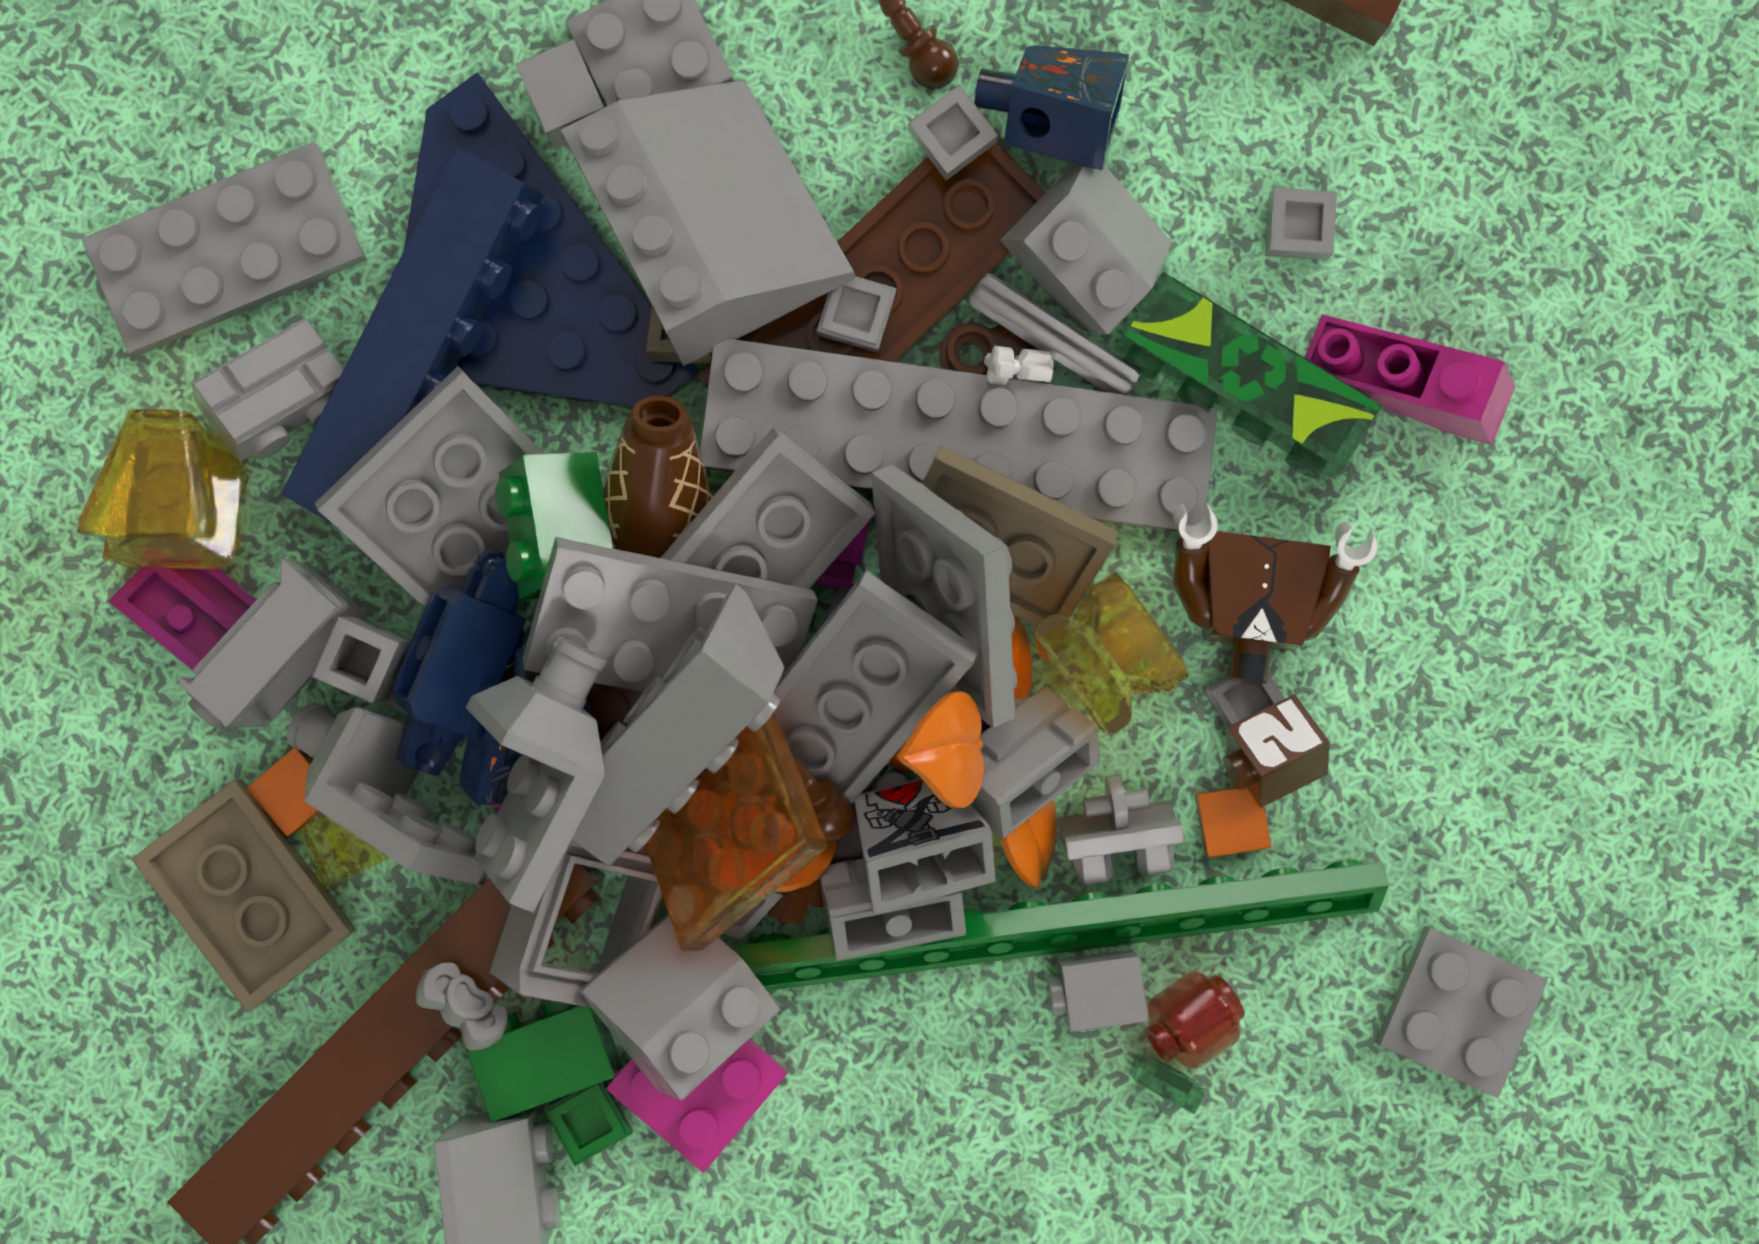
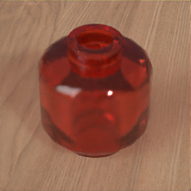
[1145,971,1245,1069]

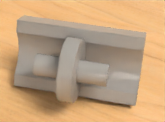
[1057,775,1184,885]

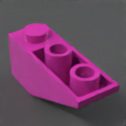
[1304,314,1515,445]

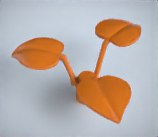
[889,615,1057,888]

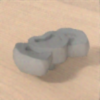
[416,963,508,1051]

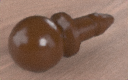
[878,0,959,89]
[777,755,855,843]

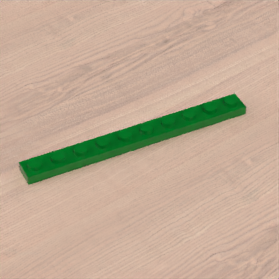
[738,859,1389,991]

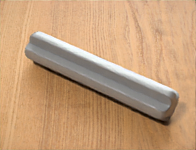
[969,273,1140,395]

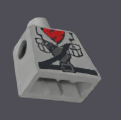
[854,772,996,915]

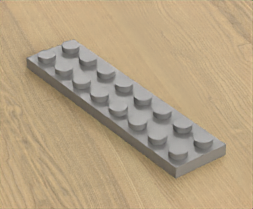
[700,339,1218,532]

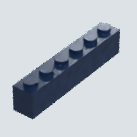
[281,146,545,523]

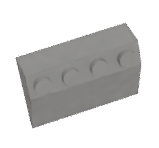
[561,80,856,366]

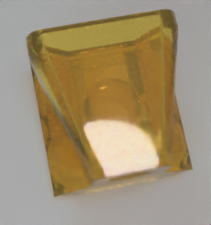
[77,409,249,569]
[1034,572,1189,734]

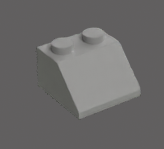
[1000,164,1172,335]
[578,905,781,1101]
[434,1107,561,1244]

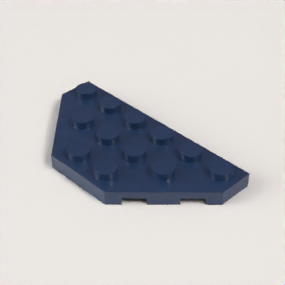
[403,72,700,409]

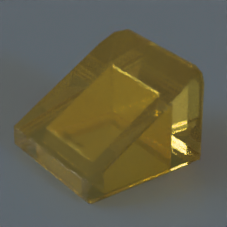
[297,816,391,888]

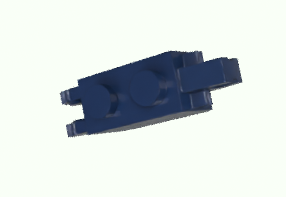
[391,550,526,776]

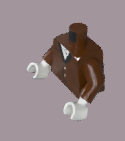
[1173,503,1378,684]

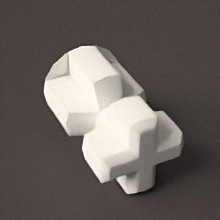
[984,346,1053,385]

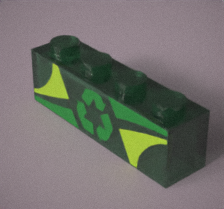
[1116,271,1382,479]

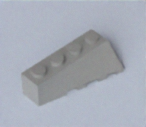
[572,584,785,867]

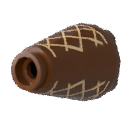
[602,396,713,558]

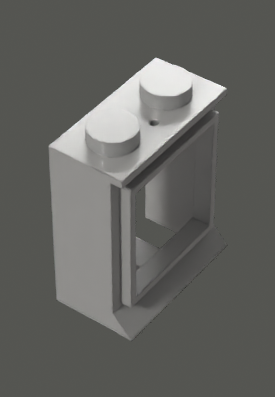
[177,557,369,728]
[489,838,679,1008]

